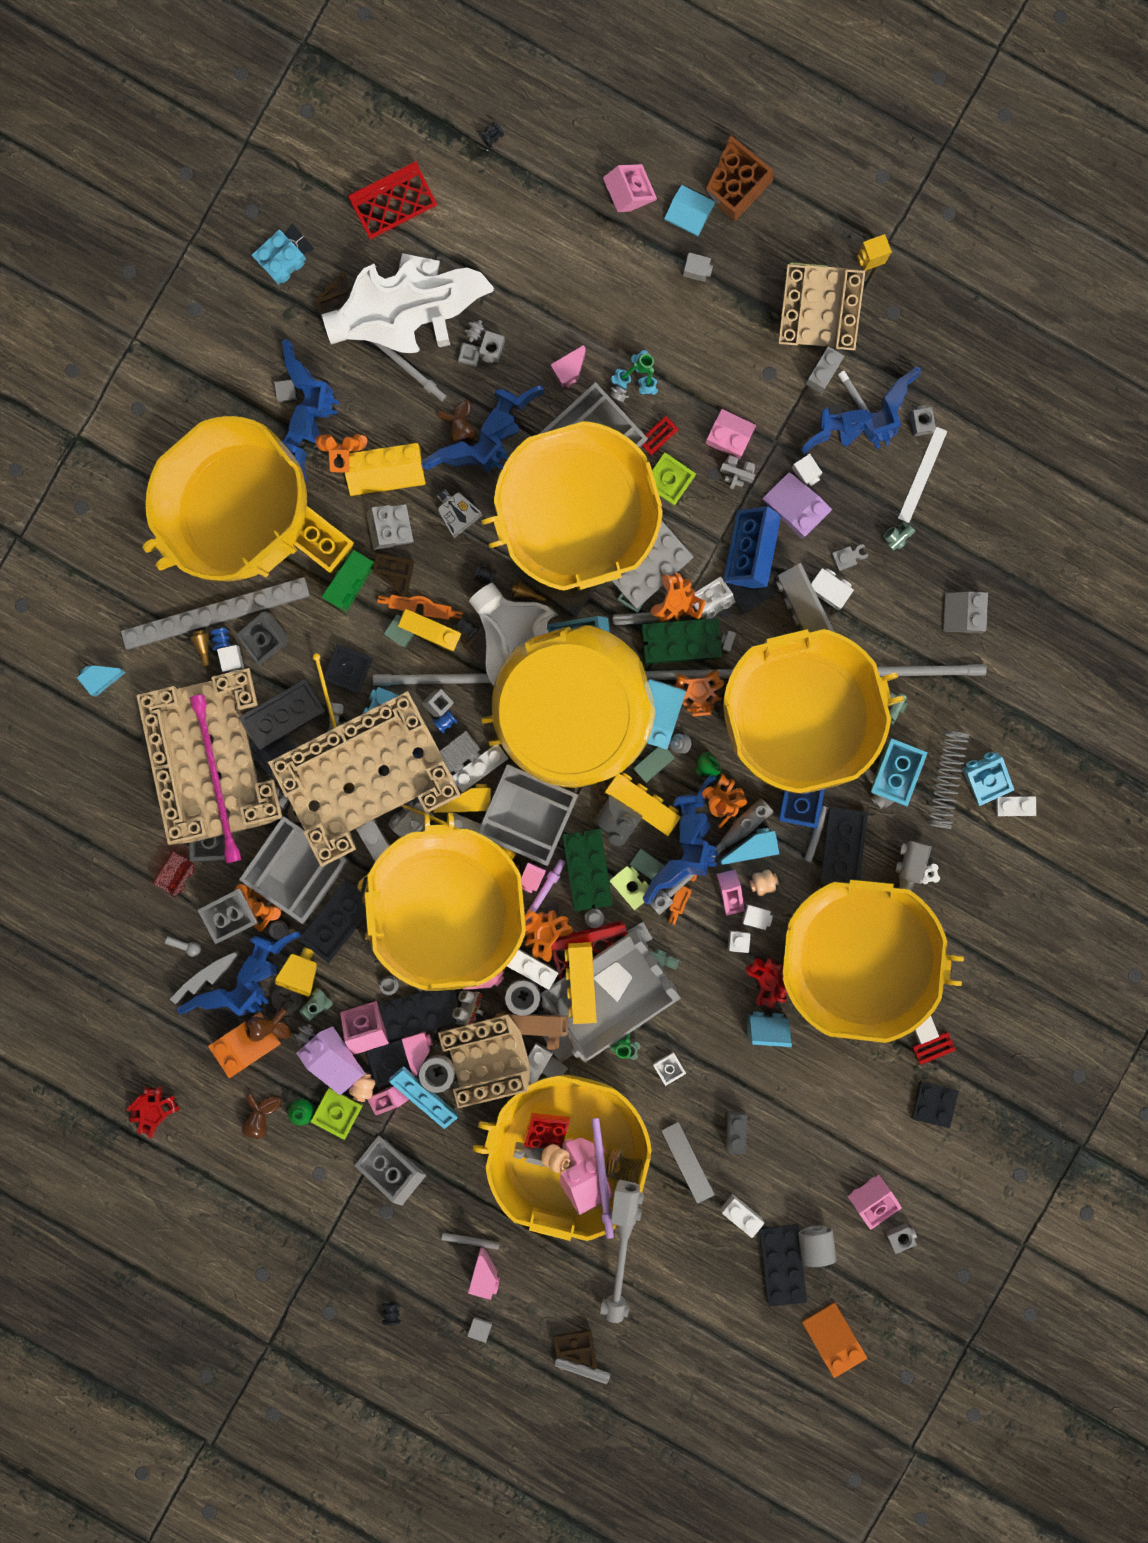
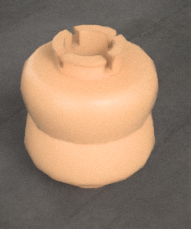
[749,869,779,896]
[349,1073,375,1102]
[541,1144,570,1173]

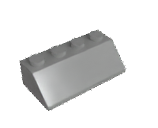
[775,563,834,633]

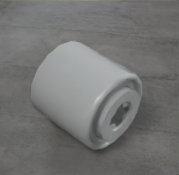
[505,978,541,1016]
[419,1054,456,1093]
[798,1225,837,1267]

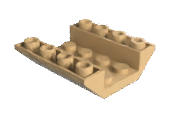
[778,264,865,350]
[438,1015,531,1108]

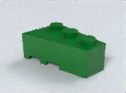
[322,550,374,613]

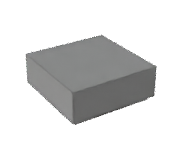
[458,343,481,367]
[274,380,297,402]
[542,1056,568,1077]
[468,1317,492,1343]

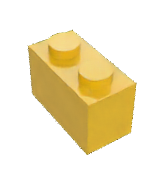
[856,234,892,271]

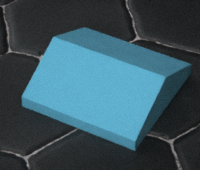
[664,185,715,236]

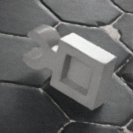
[832,544,868,572]
[513,1142,545,1167]

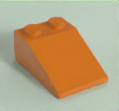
[208,1012,281,1078]
[802,1302,867,1378]

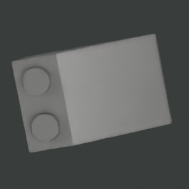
[198,888,258,944]
[355,1136,426,1206]

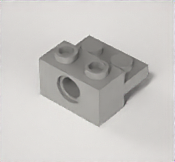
[366,504,414,550]

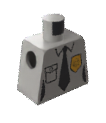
[437,489,482,538]

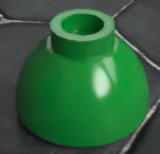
[695,752,721,777]
[287,1099,314,1126]

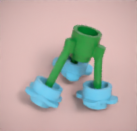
[611,350,658,395]

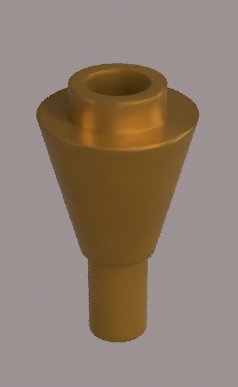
[511,580,547,604]
[190,630,210,666]

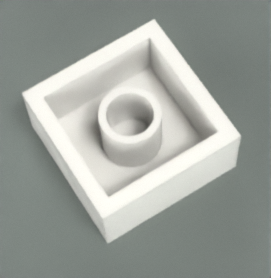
[432,316,450,347]
[653,1052,686,1086]

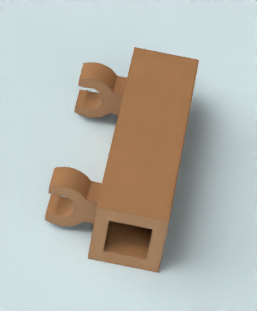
[495,1012,568,1050]

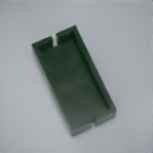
[640,618,722,665]
[563,829,613,911]

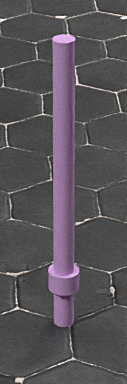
[525,859,566,924]
[591,1118,614,1239]

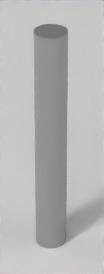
[804,806,829,862]
[442,1233,500,1250]

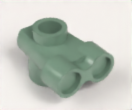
[883,521,916,551]
[888,693,908,725]
[650,949,679,970]
[299,988,333,1021]

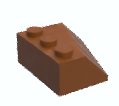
[706,135,774,222]

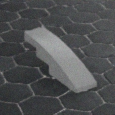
[170,951,240,1004]
[661,1122,715,1204]

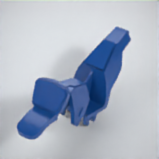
[281,339,339,482]
[801,367,921,454]
[421,386,545,473]
[643,775,719,904]
[177,932,302,1016]

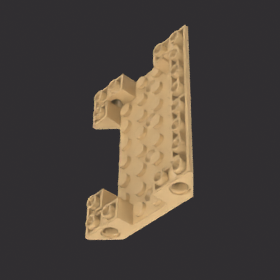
[136,668,282,845]
[268,691,461,867]

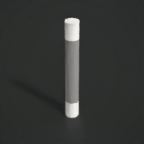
[838,371,870,412]

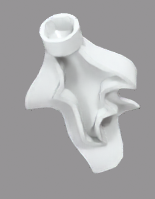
[322,260,494,353]
[469,583,558,686]

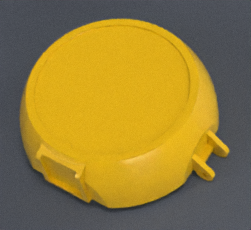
[142,416,307,581]
[481,421,662,590]
[481,625,655,788]
[723,629,904,793]
[362,813,526,991]
[783,880,964,1043]
[472,1075,652,1241]

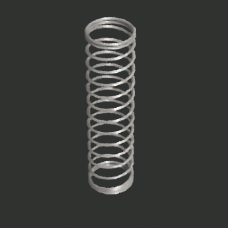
[927,731,970,829]

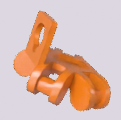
[315,434,367,472]
[651,573,706,623]
[673,670,724,716]
[702,773,747,828]
[235,884,281,932]
[525,910,573,962]

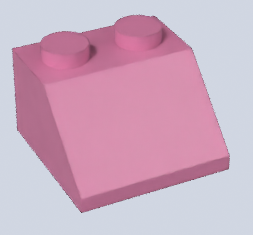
[603,164,657,212]
[705,409,756,460]
[340,1001,388,1055]
[559,1156,613,1215]
[847,1175,902,1230]
[468,1247,500,1300]

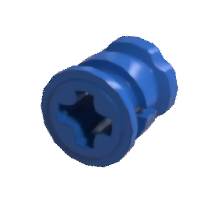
[210,628,231,651]
[432,710,458,733]

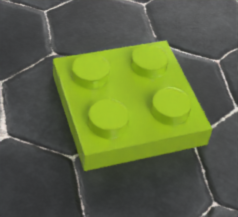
[652,453,696,506]
[311,1087,363,1140]

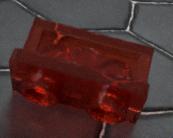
[152,850,195,898]

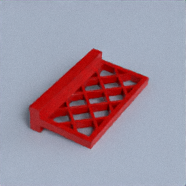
[348,161,438,240]
[551,920,627,980]

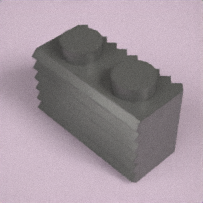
[725,1111,748,1154]

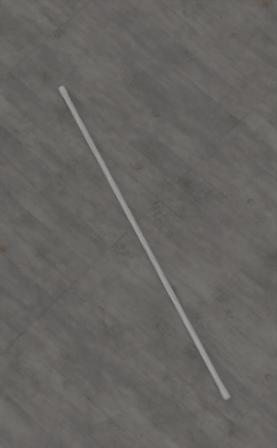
[373,664,986,686]

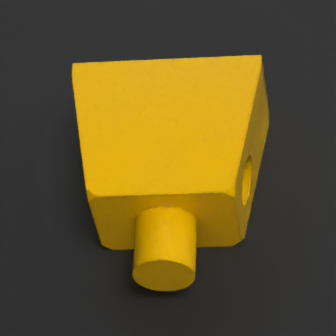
[275,948,317,997]

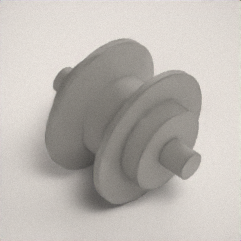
[465,320,486,342]
[670,734,691,753]
[294,1024,315,1046]

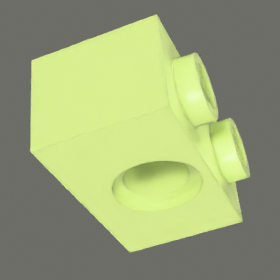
[609,865,649,910]

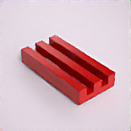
[642,416,679,456]
[912,1032,956,1065]

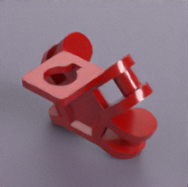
[745,958,787,1009]
[126,1087,180,1139]

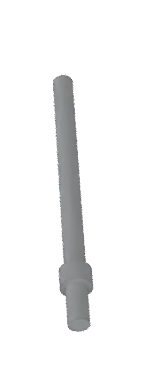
[373,342,447,402]

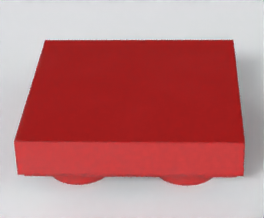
[523,1113,570,1148]

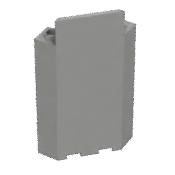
[537,930,681,1063]

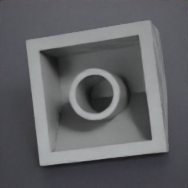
[943,592,988,633]

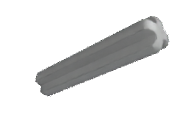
[613,612,668,625]
[554,1357,610,1384]

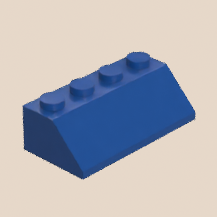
[723,506,781,588]

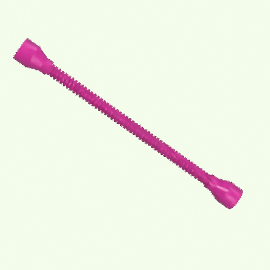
[189,694,241,863]

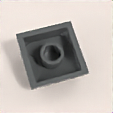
[236,612,288,666]
[592,795,643,846]
[189,835,225,862]

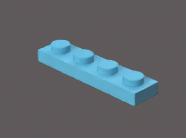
[389,1066,458,1129]

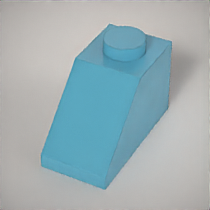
[77,666,126,697]

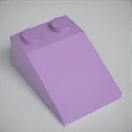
[762,472,832,539]
[297,1027,365,1095]

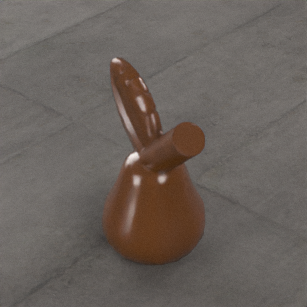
[438,400,476,445]
[245,1007,291,1042]
[241,1094,281,1139]

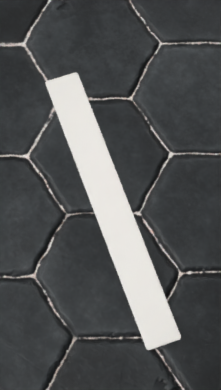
[898,427,947,523]

